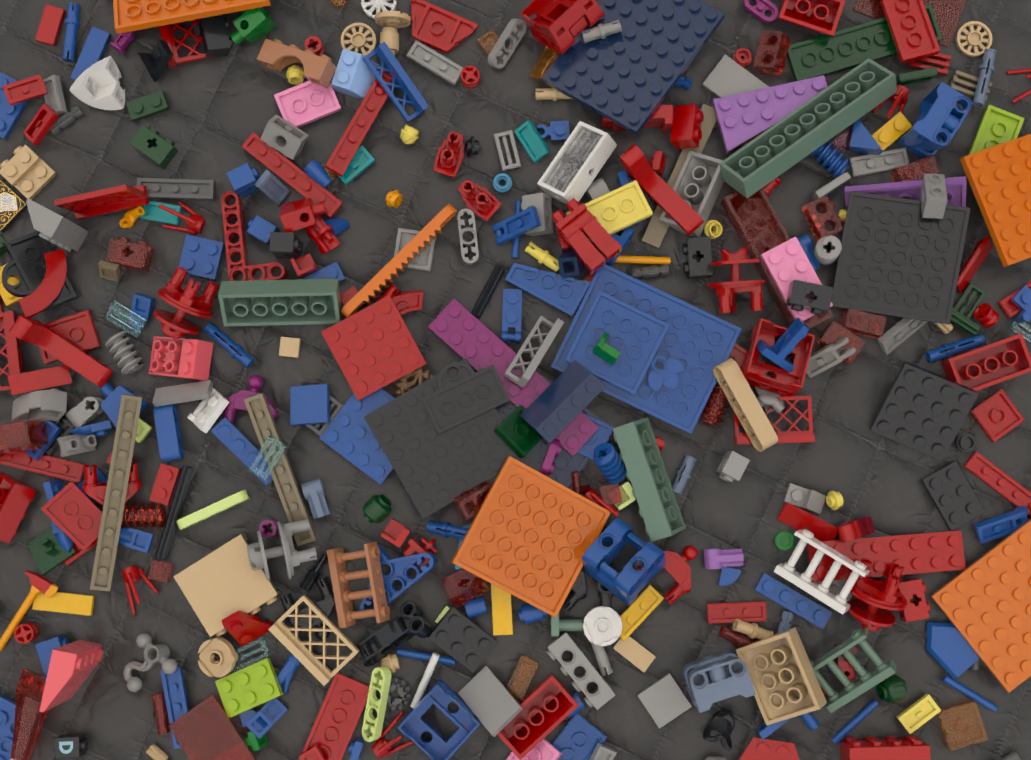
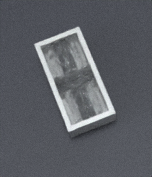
[537,121,617,204]

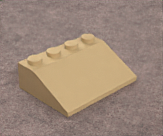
[736,627,827,726]

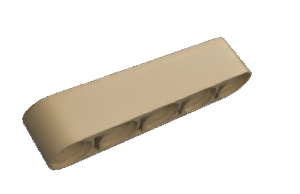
[713,358,778,452]

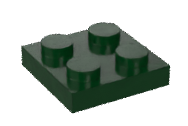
[494,405,542,459]

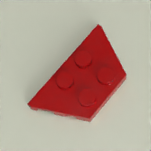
[411,0,478,53]
[739,737,800,760]

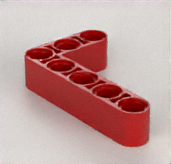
[619,144,704,236]
[221,191,288,281]
[9,315,114,387]

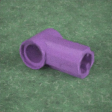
[703,548,744,569]

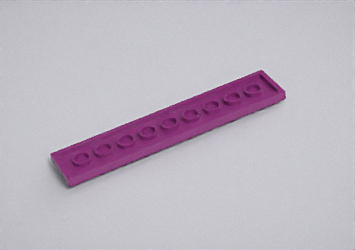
[428,299,599,457]

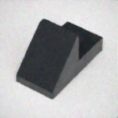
[138,40,174,82]

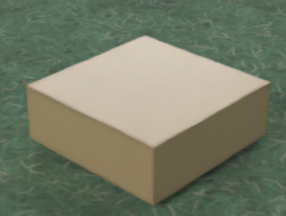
[279,337,301,358]

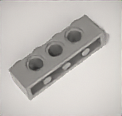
[547,631,615,710]

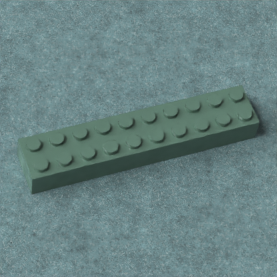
[719,58,897,198]

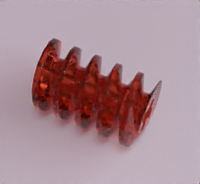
[699,385,729,429]
[122,503,166,528]

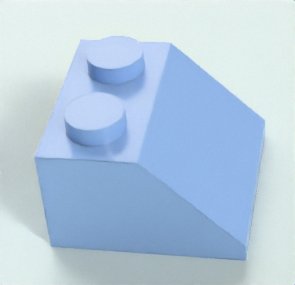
[331,48,380,100]

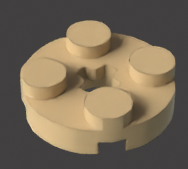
[198,636,238,678]

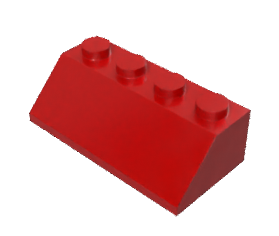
[497,672,579,760]

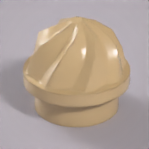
[381,653,400,673]

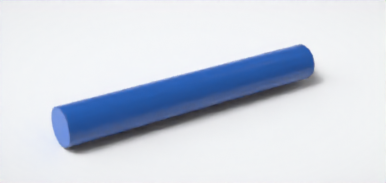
[511,201,522,259]
[397,648,456,666]
[942,675,998,712]
[831,699,879,745]

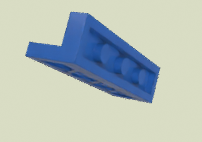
[362,42,429,123]

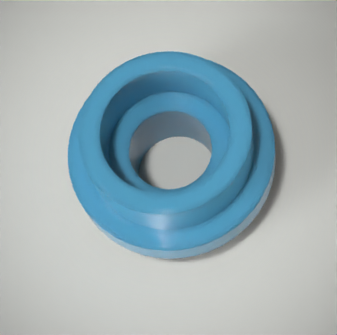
[493,173,512,193]

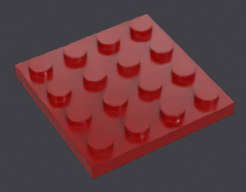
[321,295,427,401]

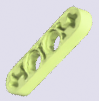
[176,490,250,530]
[362,666,392,742]

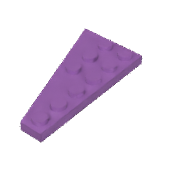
[712,75,828,154]
[845,176,966,207]

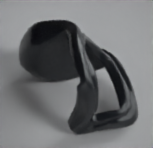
[703,710,735,751]

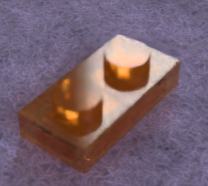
[529,47,560,82]
[506,654,539,700]

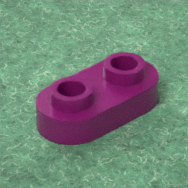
[743,0,779,24]
[540,438,563,476]

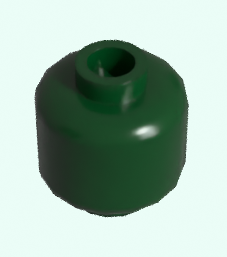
[363,494,392,524]
[876,674,908,703]

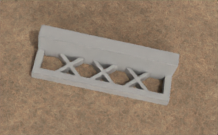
[503,316,564,388]

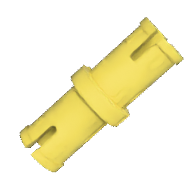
[524,241,559,272]

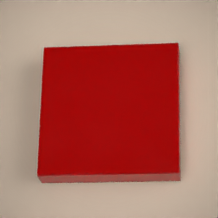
[969,389,1025,443]

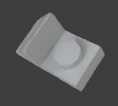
[783,483,826,514]

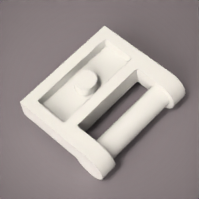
[187,387,229,433]

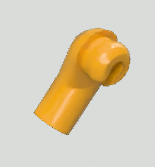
[119,206,145,229]

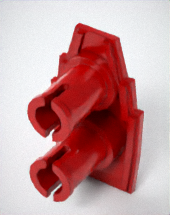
[433,131,465,178]
[457,180,502,222]

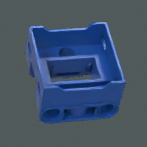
[896,82,972,160]
[582,518,666,606]
[398,679,480,760]

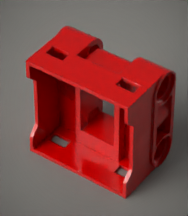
[520,0,604,55]
[742,318,815,397]

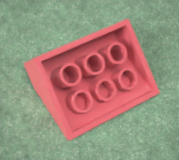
[39,640,104,712]

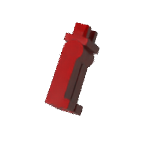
[602,105,673,134]
[552,198,622,274]

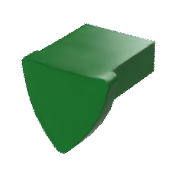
[592,332,621,366]

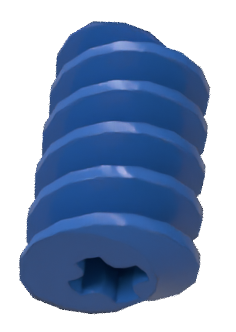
[811,141,853,179]
[593,443,627,484]

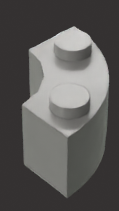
[12,388,67,426]

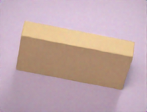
[613,636,656,672]

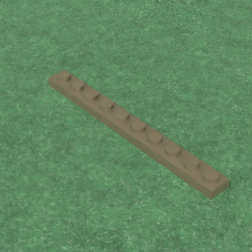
[90,394,142,592]

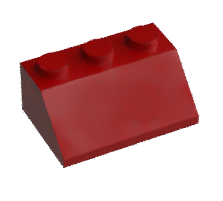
[778,0,845,37]
[0,472,36,543]

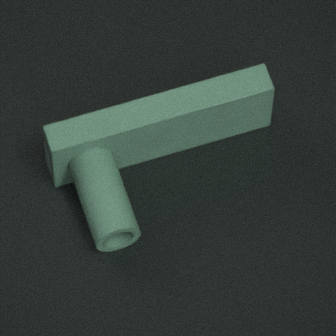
[551,613,583,636]

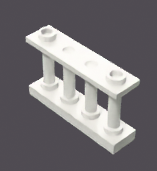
[774,529,870,615]

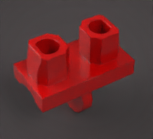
[305,217,341,254]
[403,537,438,572]

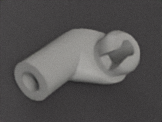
[757,393,785,413]

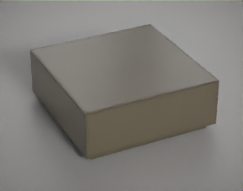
[98,260,121,282]

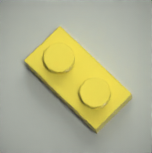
[896,694,941,734]

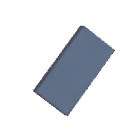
[254,169,290,206]

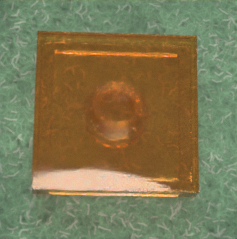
[937,700,988,751]

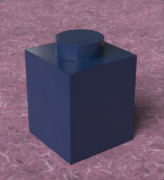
[558,250,585,277]

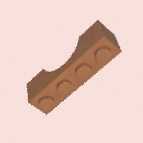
[257,39,337,88]

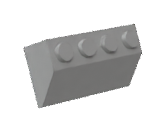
[659,151,724,237]
[26,199,89,252]

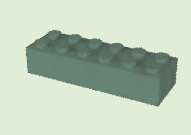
[218,279,342,327]
[613,417,686,542]

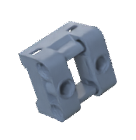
[682,651,756,713]

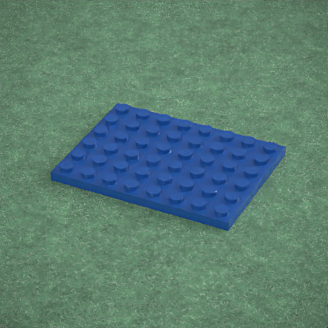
[551,264,742,434]

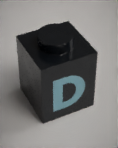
[55,733,88,758]

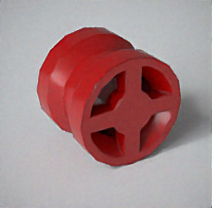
[461,66,480,89]
[973,303,999,328]
[14,622,39,644]

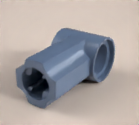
[301,478,331,519]

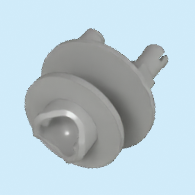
[247,519,317,580]

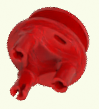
[706,247,766,313]
[153,266,220,339]
[847,558,907,631]

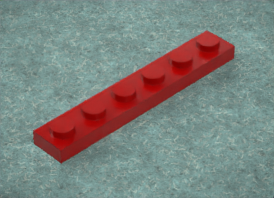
[325,72,396,177]
[241,132,343,218]

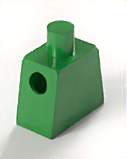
[230,7,278,45]

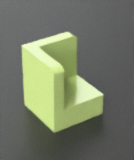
[608,481,636,510]

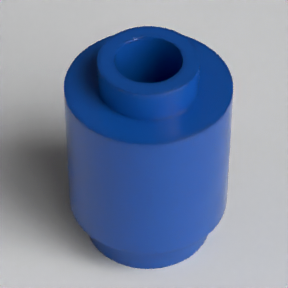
[518,603,548,624]

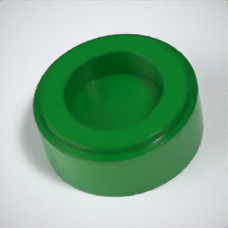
[774,531,795,551]

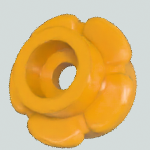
[386,190,403,208]

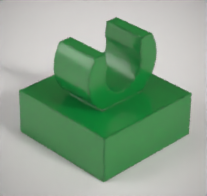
[243,731,269,752]

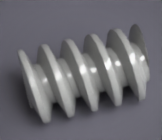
[813,235,842,265]
[105,331,145,375]

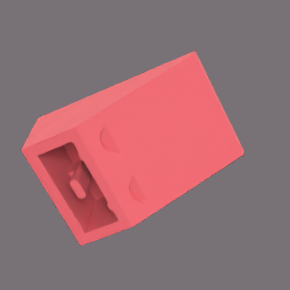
[148,336,213,381]

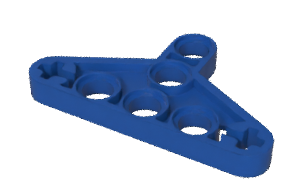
[360,544,437,618]

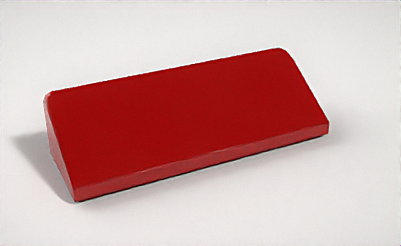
[956,236,992,293]
[777,502,838,541]

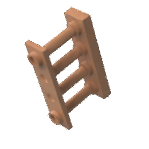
[326,541,390,629]

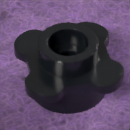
[464,136,479,158]

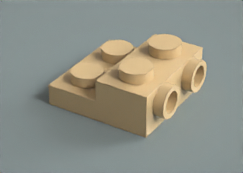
[0,144,57,200]

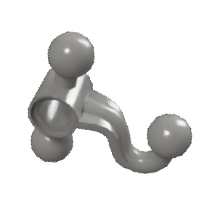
[123,633,178,692]

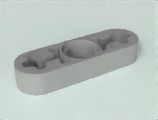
[488,18,527,69]
[457,209,479,265]

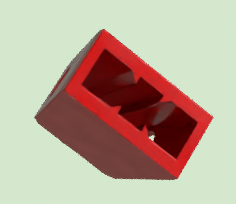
[280,198,326,233]

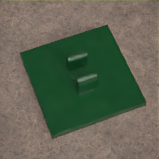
[27,526,76,575]

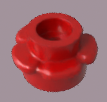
[733,48,752,67]

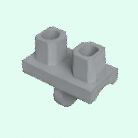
[57,434,97,457]

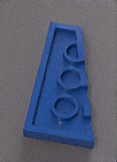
[505,263,591,317]

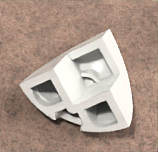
[69,56,125,110]

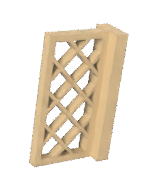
[268,594,360,686]

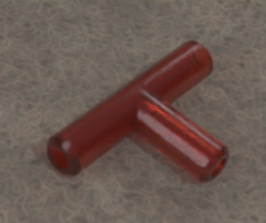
[572,471,591,495]

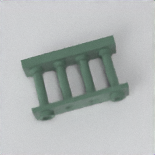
[810,627,897,713]

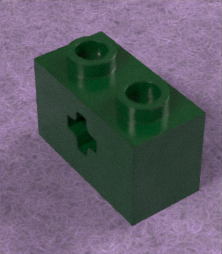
[129,125,178,169]

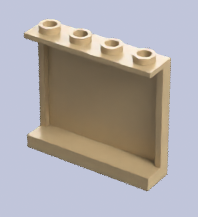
[173,533,281,637]

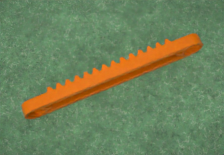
[341,204,457,318]

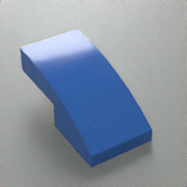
[246,698,288,739]

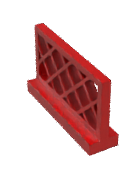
[159,19,213,68]
[54,184,149,220]
[0,311,24,391]
[733,396,815,445]

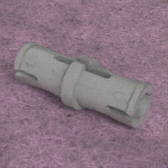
[581,19,622,43]

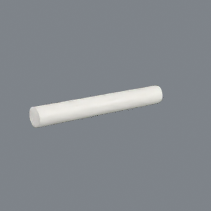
[410,652,440,708]

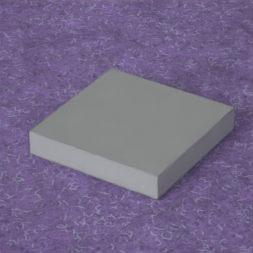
[394,228,436,272]
[637,673,692,729]

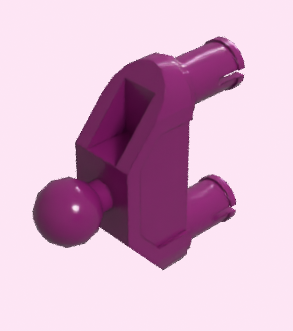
[223,375,278,424]

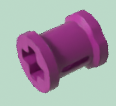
[259,519,278,537]

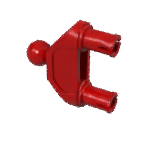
[82,461,142,505]
[637,545,698,605]

